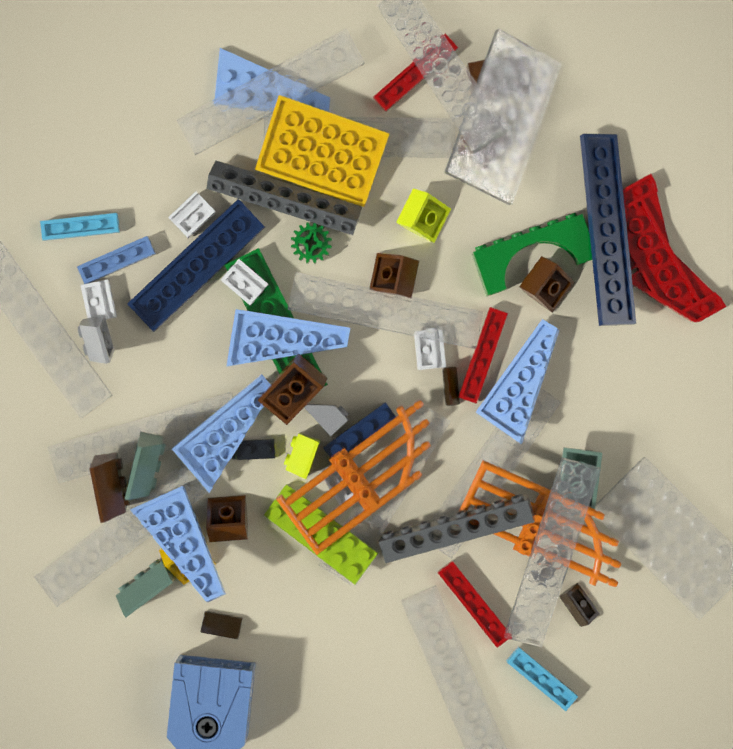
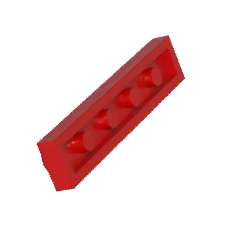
[373,33,458,112]
[458,307,508,404]
[437,560,512,648]

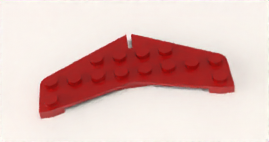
[623,173,726,323]

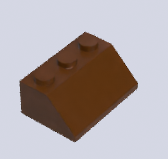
[89,452,130,523]

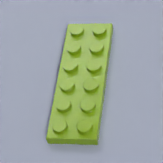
[264,484,379,585]

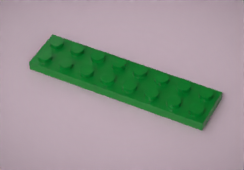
[225,248,328,387]

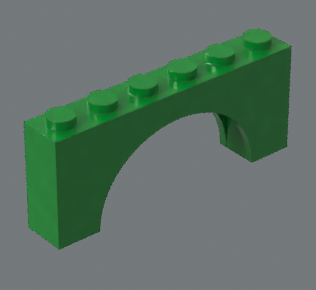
[472,213,592,297]

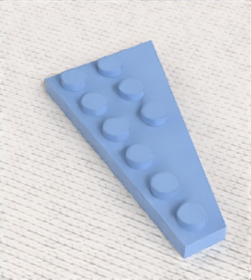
[214,48,330,112]
[226,309,350,366]
[476,319,559,444]
[172,374,270,493]
[130,486,226,602]

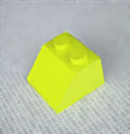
[396,188,451,243]
[284,433,321,479]

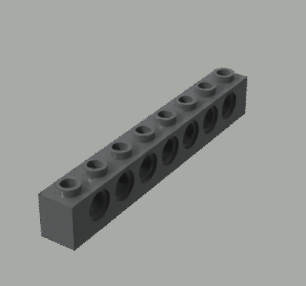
[206,160,362,235]
[379,494,535,563]

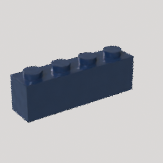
[323,402,396,458]

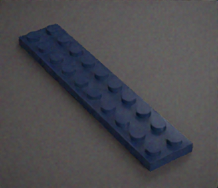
[580,134,637,326]

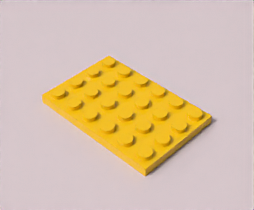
[255,95,390,207]

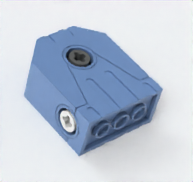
[167,655,256,749]

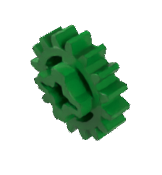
[291,222,332,264]

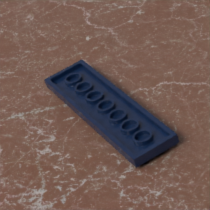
[127,199,265,332]

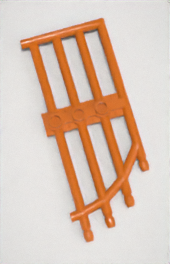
[276,400,431,555]
[455,460,621,587]

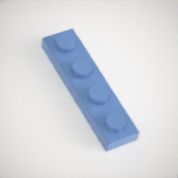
[77,236,156,284]

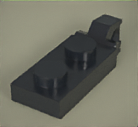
[232,439,275,460]

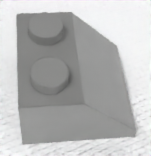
[78,315,114,364]
[304,404,348,436]

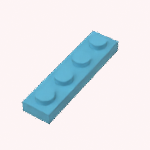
[40,213,120,241]
[506,646,578,711]

